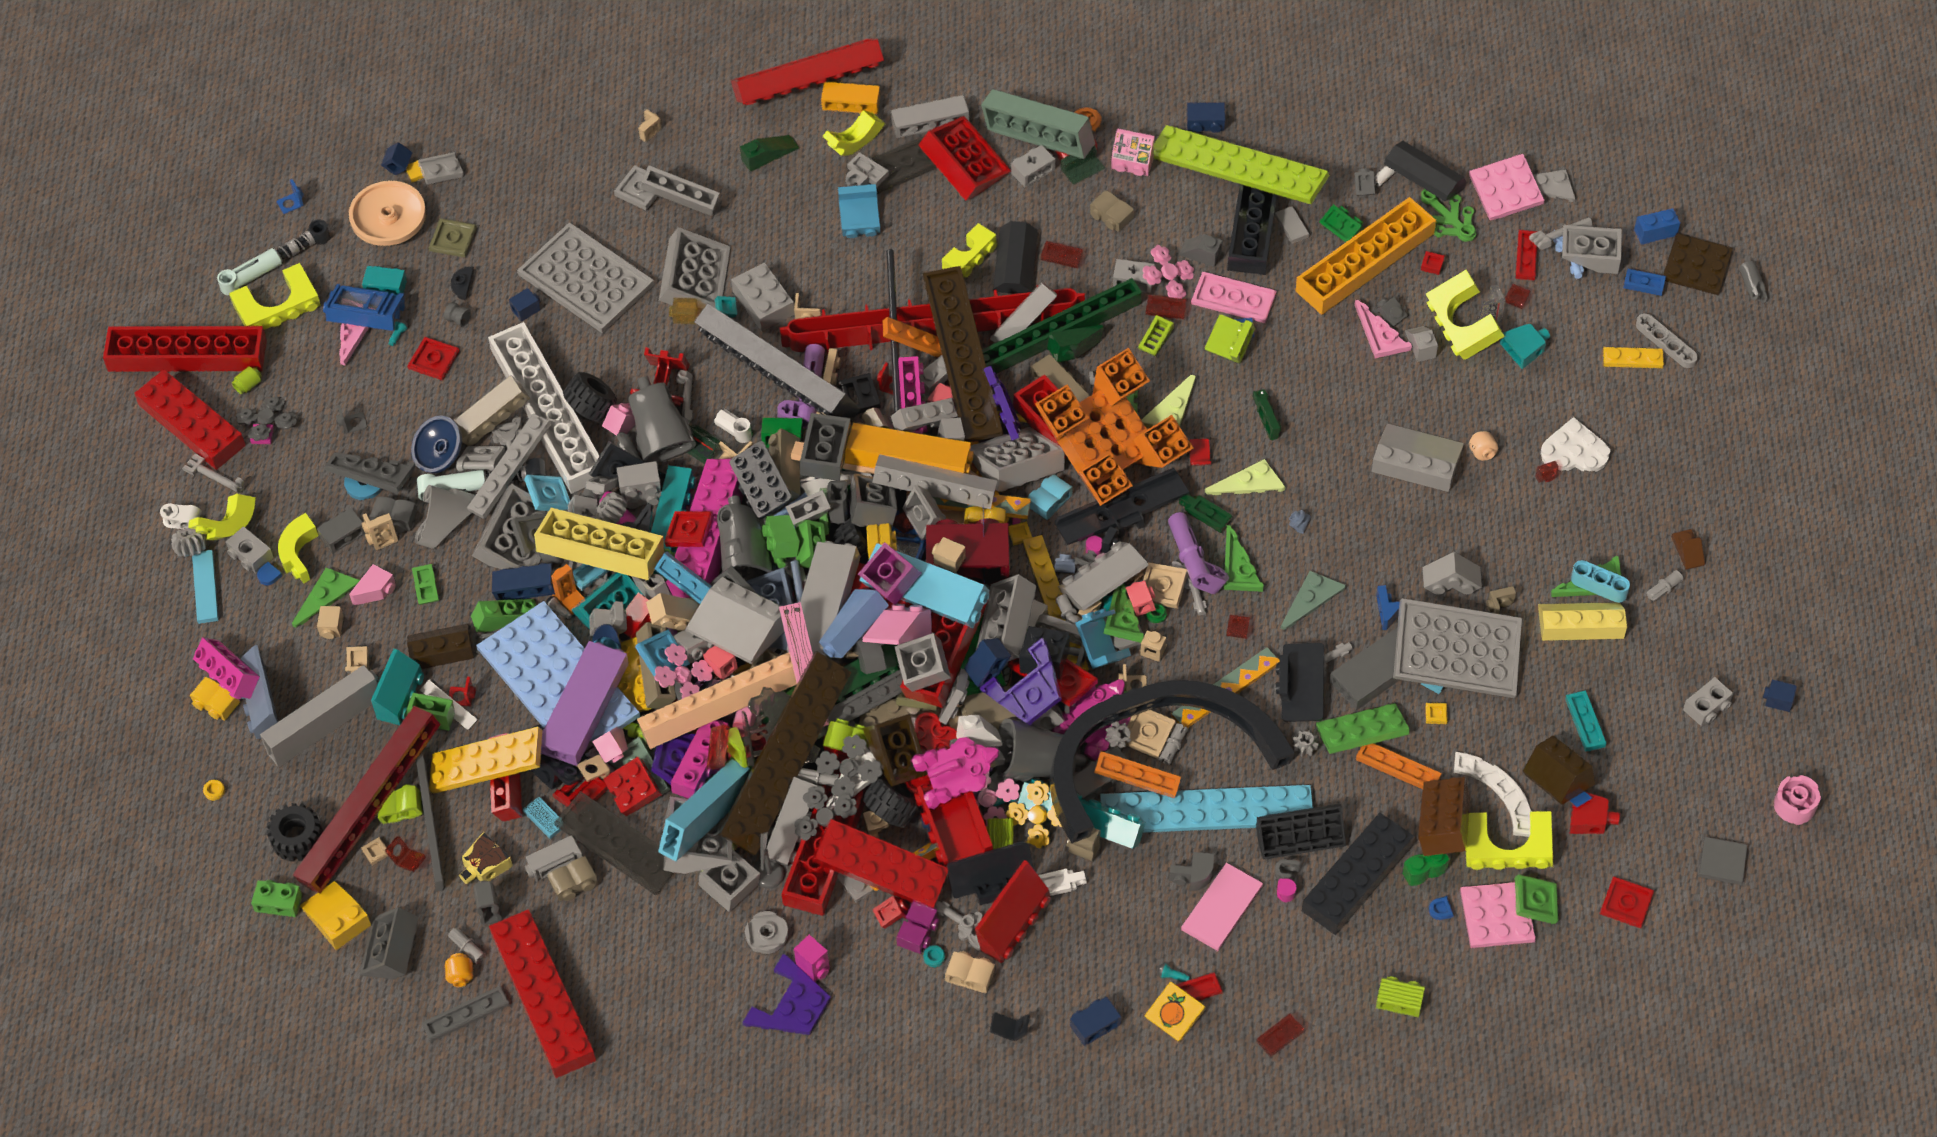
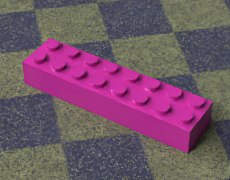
[666,459,744,598]

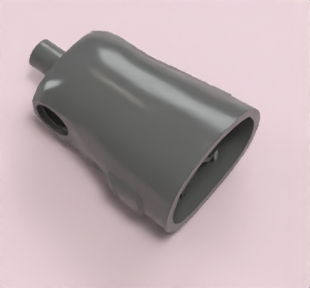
[628,376,696,463]
[717,496,773,581]
[996,718,1086,782]

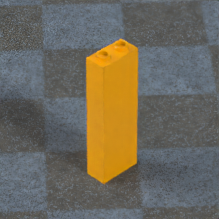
[845,423,974,474]

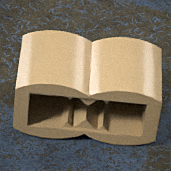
[945,951,995,993]

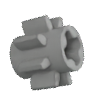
[1105,722,1132,748]
[1292,730,1318,757]

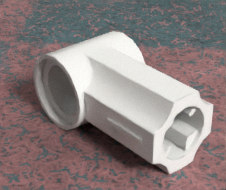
[714,409,752,443]

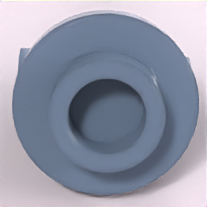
[1289,510,1311,534]
[1054,554,1075,574]

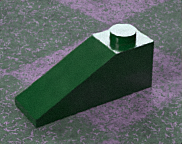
[740,135,799,172]
[1047,324,1104,362]

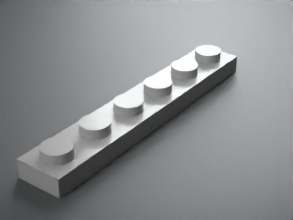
[467,413,551,519]

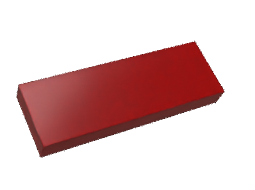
[1515,230,1538,280]

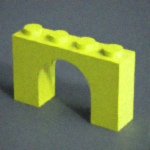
[229,263,321,330]
[1426,270,1505,360]
[1466,811,1553,870]

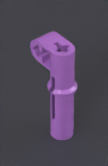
[777,344,825,428]
[1168,512,1229,594]

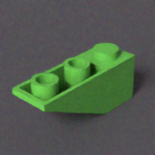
[471,599,536,632]

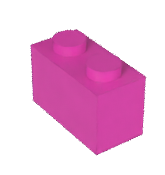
[794,935,830,982]

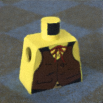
[459,832,513,884]

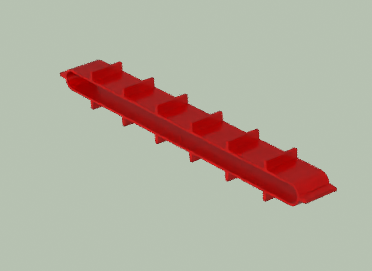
[780,285,1085,355]

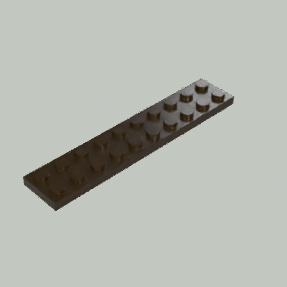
[923,266,1003,442]
[718,651,851,855]

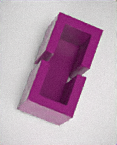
[896,901,940,954]

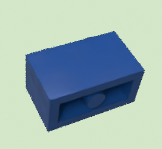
[1634,208,1680,244]

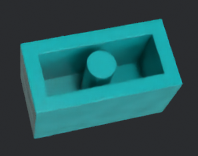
[362,266,407,295]

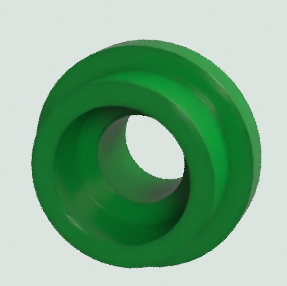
[1146,603,1167,623]

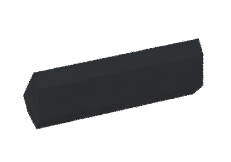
[1384,140,1467,202]
[993,221,1038,294]
[1256,804,1346,860]

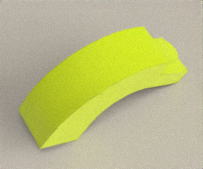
[823,110,885,156]
[188,494,255,540]
[278,513,318,584]

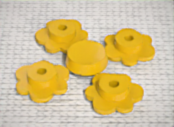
[1006,780,1062,849]

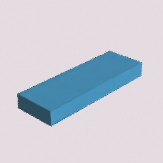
[654,552,712,604]

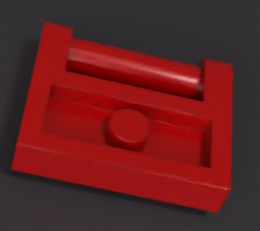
[552,777,608,817]

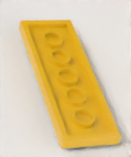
[429,727,543,793]

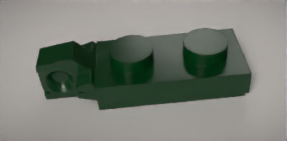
[1252,389,1281,441]
[1178,494,1233,533]

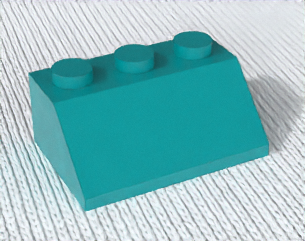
[571,572,645,629]
[371,649,424,725]

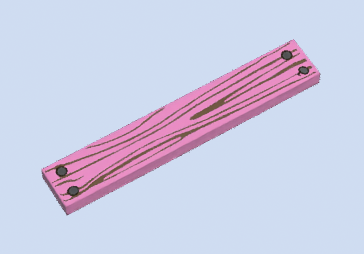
[779,602,829,726]

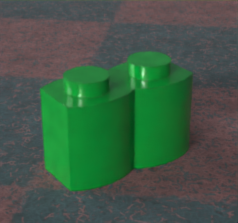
[1402,854,1449,886]

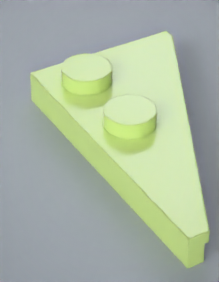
[1141,375,1196,427]
[1205,459,1285,495]

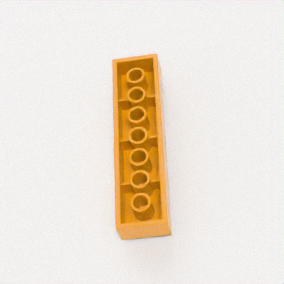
[1295,197,1436,315]

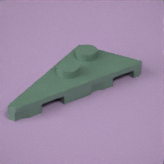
[1281,571,1346,630]

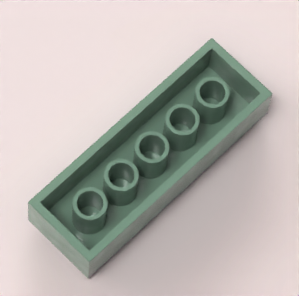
[981,89,1095,159]

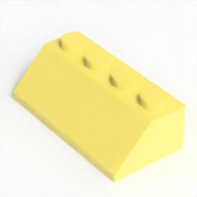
[1538,603,1627,640]

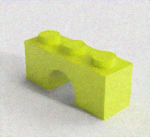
[942,223,997,277]

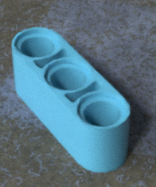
[1571,560,1630,603]

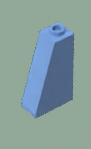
[819,589,889,658]

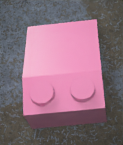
[863,604,932,645]

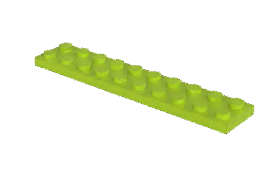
[1154,125,1329,204]

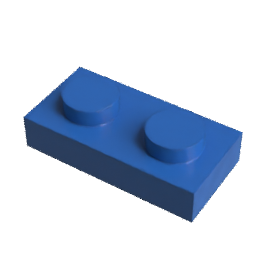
[1623,269,1666,296]

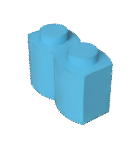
[1028,475,1073,520]

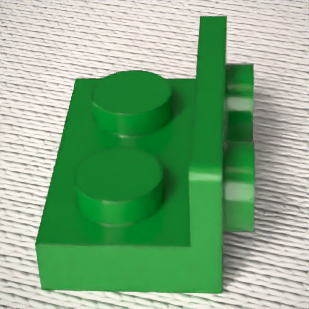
[1319,204,1364,243]

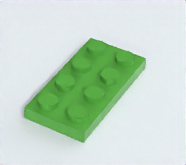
[1316,703,1409,754]

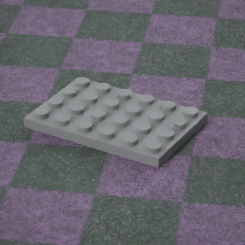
[517,223,654,333]
[1393,598,1522,698]

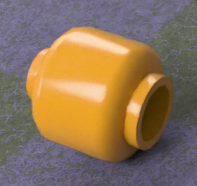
[445,953,473,987]

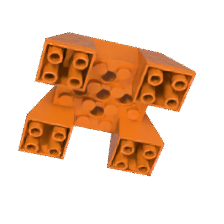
[1035,348,1193,506]

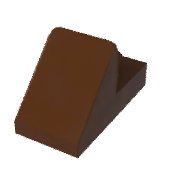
[1671,529,1705,570]

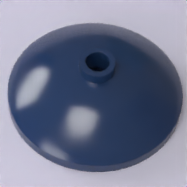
[411,416,462,473]

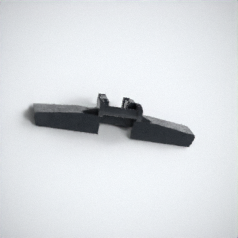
[1055,467,1189,545]

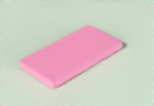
[1191,272,1276,323]
[1181,863,1263,951]

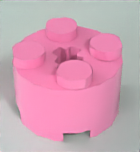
[1774,775,1821,825]

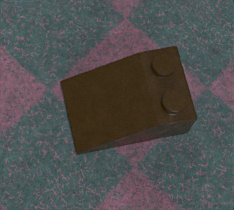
[863,714,928,786]

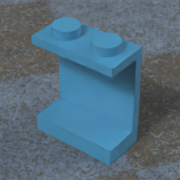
[838,184,880,238]
[1075,608,1131,669]

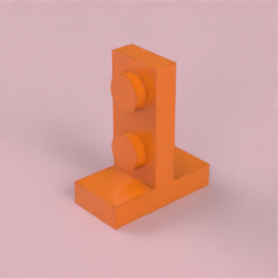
[551,564,585,615]

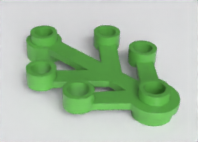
[1421,189,1476,242]

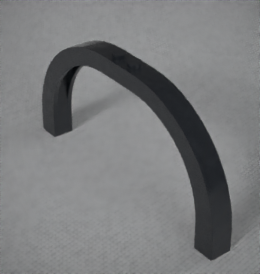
[1050,680,1295,844]

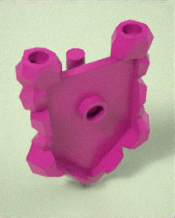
[1051,679,1131,761]
[912,737,999,809]

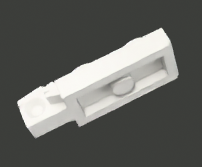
[1038,869,1087,896]

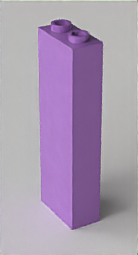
[541,641,628,766]

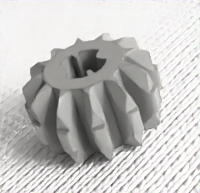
[594,492,627,524]
[171,528,206,557]

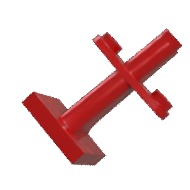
[630,347,690,407]

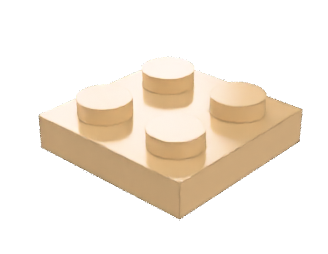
[1143,562,1188,609]
[1125,710,1176,759]

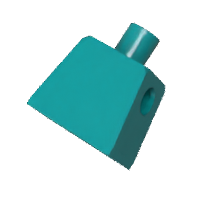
[1500,324,1550,369]

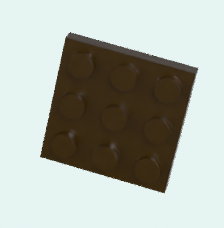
[1663,233,1733,295]

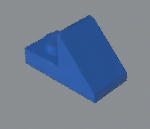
[1376,585,1400,630]

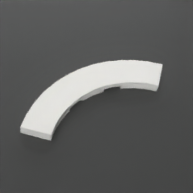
[1454,752,1532,837]

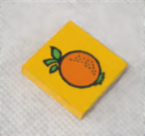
[1144,981,1206,1042]

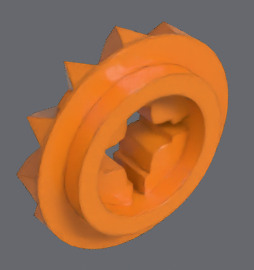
[1074,108,1101,132]

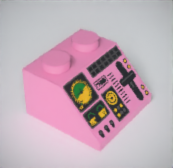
[1111,129,1154,176]

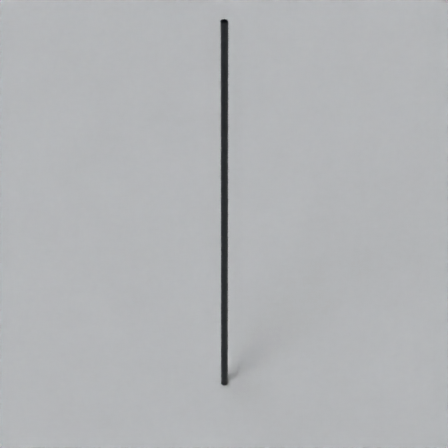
[886,249,909,555]

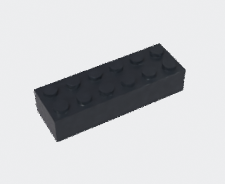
[1227,184,1278,275]
[1301,812,1414,935]

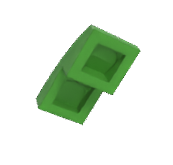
[412,564,439,605]

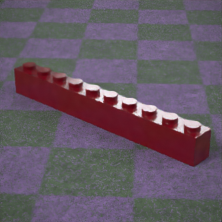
[293,706,441,894]

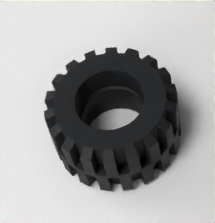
[563,372,617,422]
[833,518,869,564]
[862,776,920,827]
[267,803,323,862]

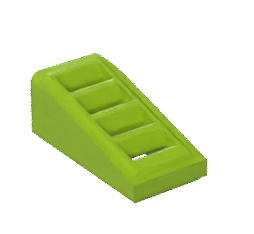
[1138,315,1174,356]
[722,727,747,768]

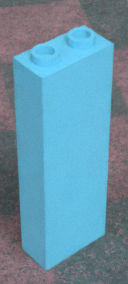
[860,543,990,628]
[658,759,750,861]

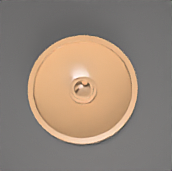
[349,181,426,246]

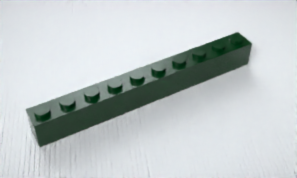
[982,278,1142,374]

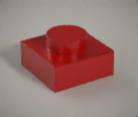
[1421,251,1445,275]

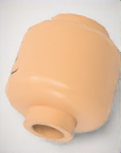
[1469,431,1498,461]

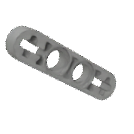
[1636,314,1697,368]

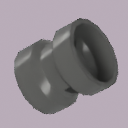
[444,302,471,327]

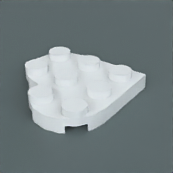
[1541,417,1610,472]

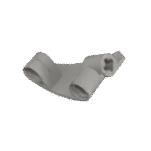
[415,485,475,549]

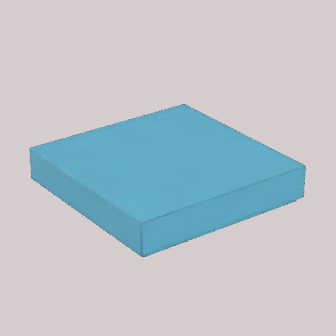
[524,475,570,511]

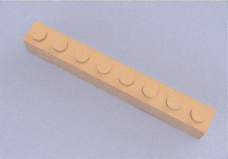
[637,652,797,749]

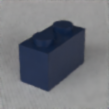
[1187,103,1225,133]
[964,638,1011,687]
[1070,997,1121,1047]

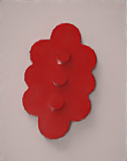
[905,712,957,795]

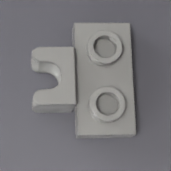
[846,152,889,187]

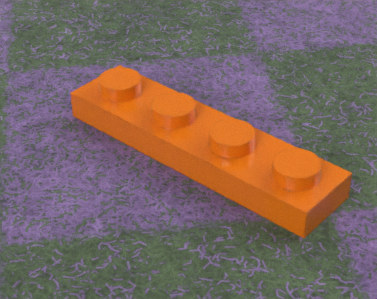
[883,317,942,358]
[1356,743,1442,789]
[1094,751,1181,798]

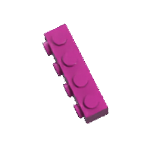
[898,356,927,435]
[193,637,260,699]
[671,720,728,799]

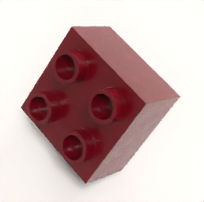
[926,518,1009,586]

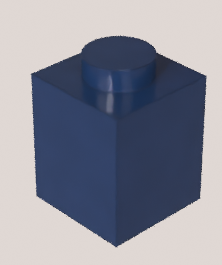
[381,142,413,175]
[509,288,541,322]
[1763,679,1797,712]

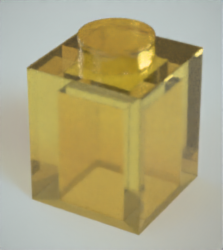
[669,298,698,324]

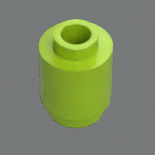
[231,366,261,394]

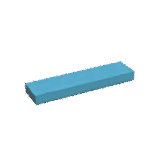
[192,550,219,624]

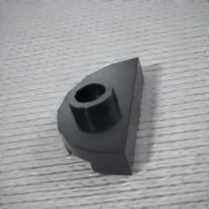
[451,266,474,300]

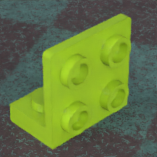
[1205,315,1256,364]

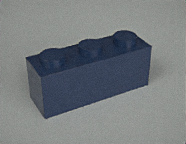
[492,563,555,600]

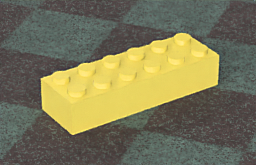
[534,508,664,580]

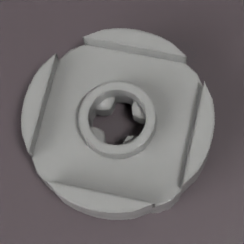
[745,911,788,954]

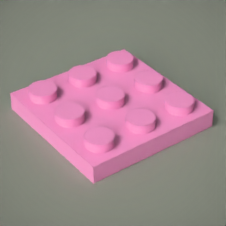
[1469,154,1544,220]
[1460,882,1535,948]

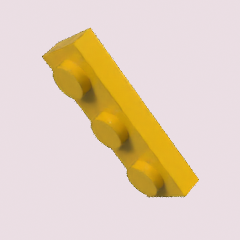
[1603,347,1663,368]

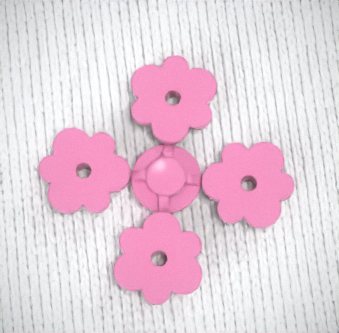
[1143,245,1194,301]
[654,644,713,699]
[976,771,1020,826]

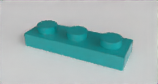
[1565,691,1606,752]

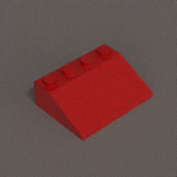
[919,116,1011,201]
[975,860,1051,964]

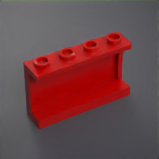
[914,785,993,867]

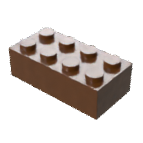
[1418,777,1470,856]

